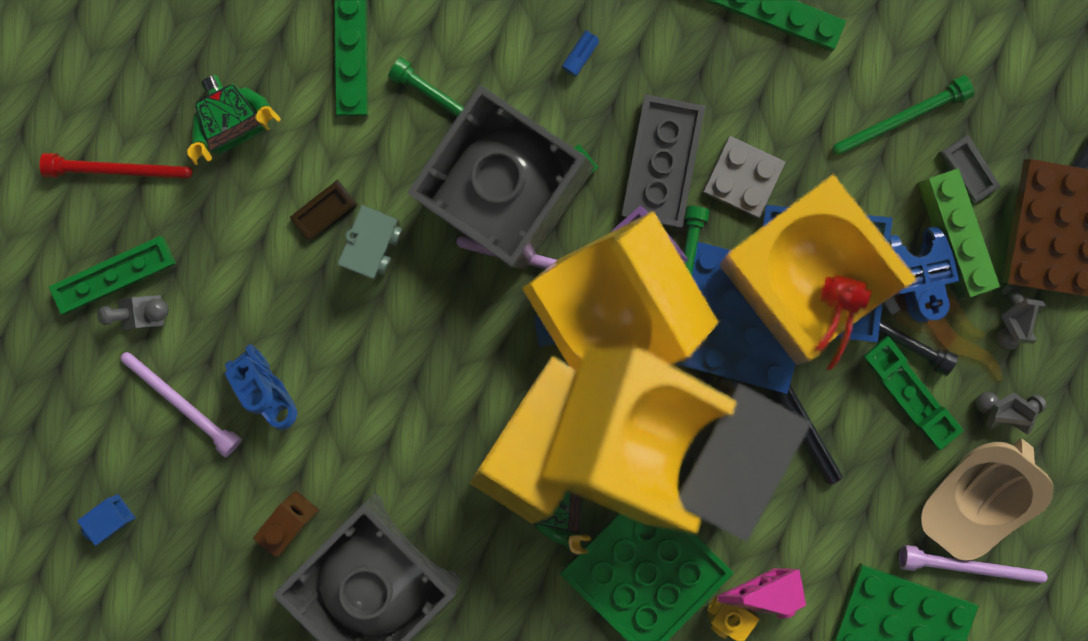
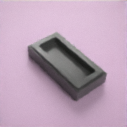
[939,135,1001,204]

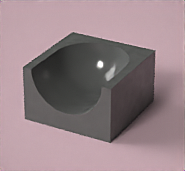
[408,85,595,270]
[677,377,811,542]
[273,492,461,641]

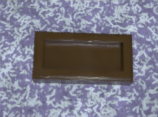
[289,180,358,242]

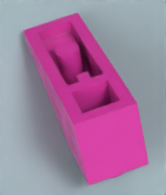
[717,568,806,618]

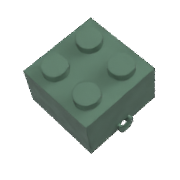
[338,205,403,279]

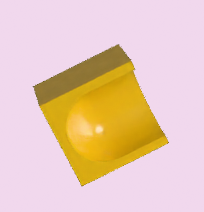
[719,175,917,365]
[522,211,718,372]
[542,347,736,533]
[470,357,578,524]

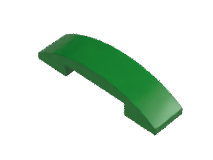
[863,336,964,451]

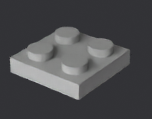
[702,136,786,219]

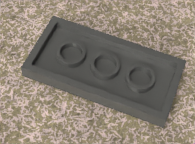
[621,94,706,228]

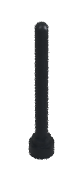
[879,321,958,377]

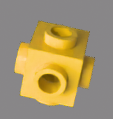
[707,590,760,641]

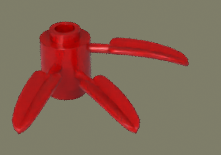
[814,275,872,371]

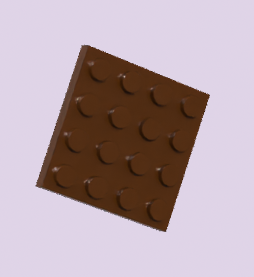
[1002,159,1088,297]

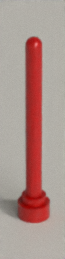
[39,153,193,179]

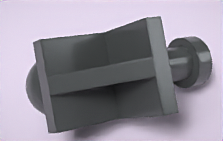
[996,284,1046,350]
[97,295,169,330]
[976,392,1046,435]

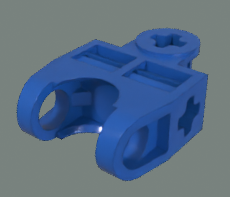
[890,226,959,322]
[225,344,297,431]

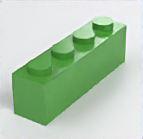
[918,168,1000,298]

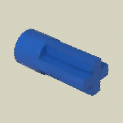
[561,30,599,77]

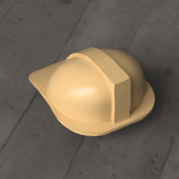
[921,438,1053,561]

